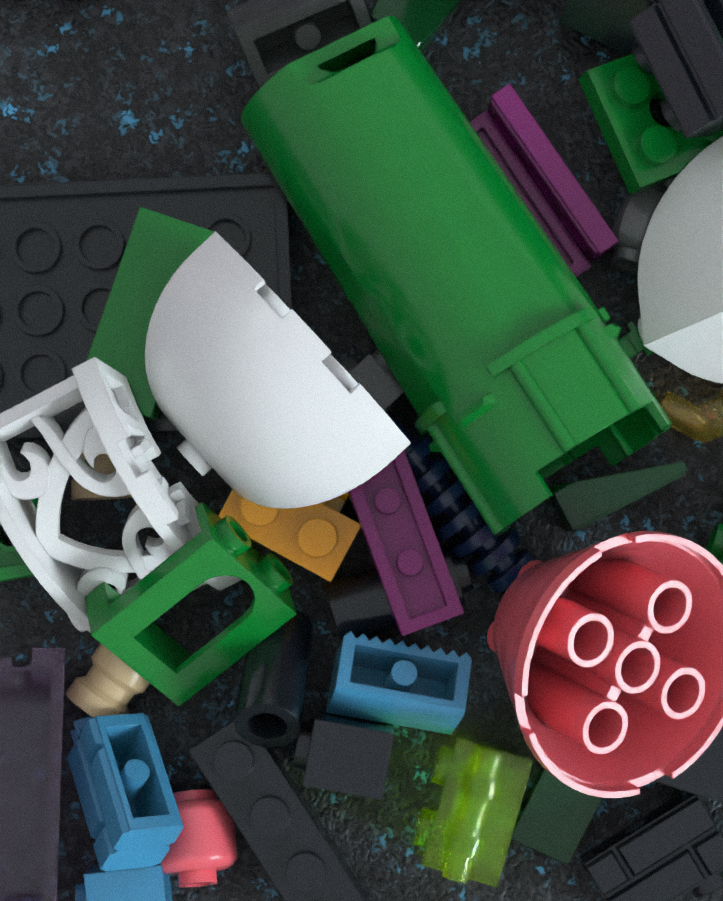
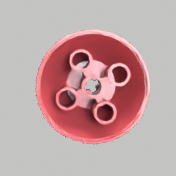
[487,531,723,798]

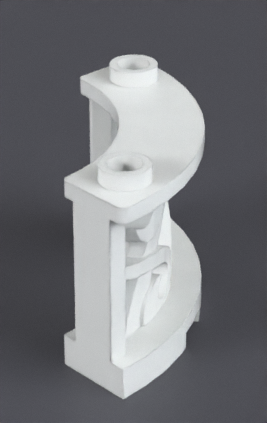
[0,357,242,633]

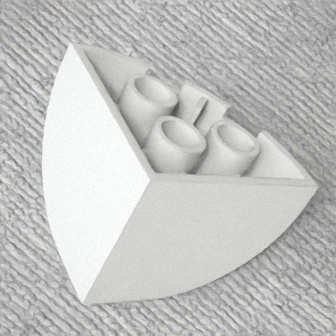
[638,136,723,384]
[145,231,411,509]

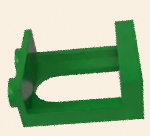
[85,502,297,707]

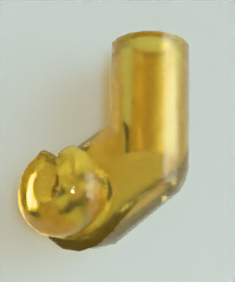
[659,390,723,442]

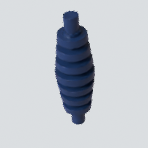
[390,416,535,593]

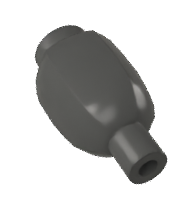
[610,178,675,275]

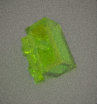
[412,734,533,887]

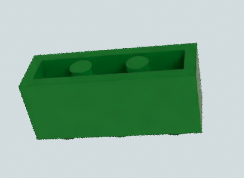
[86,207,214,422]

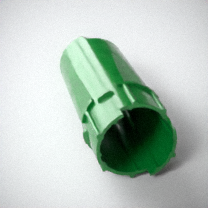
[241,16,673,537]

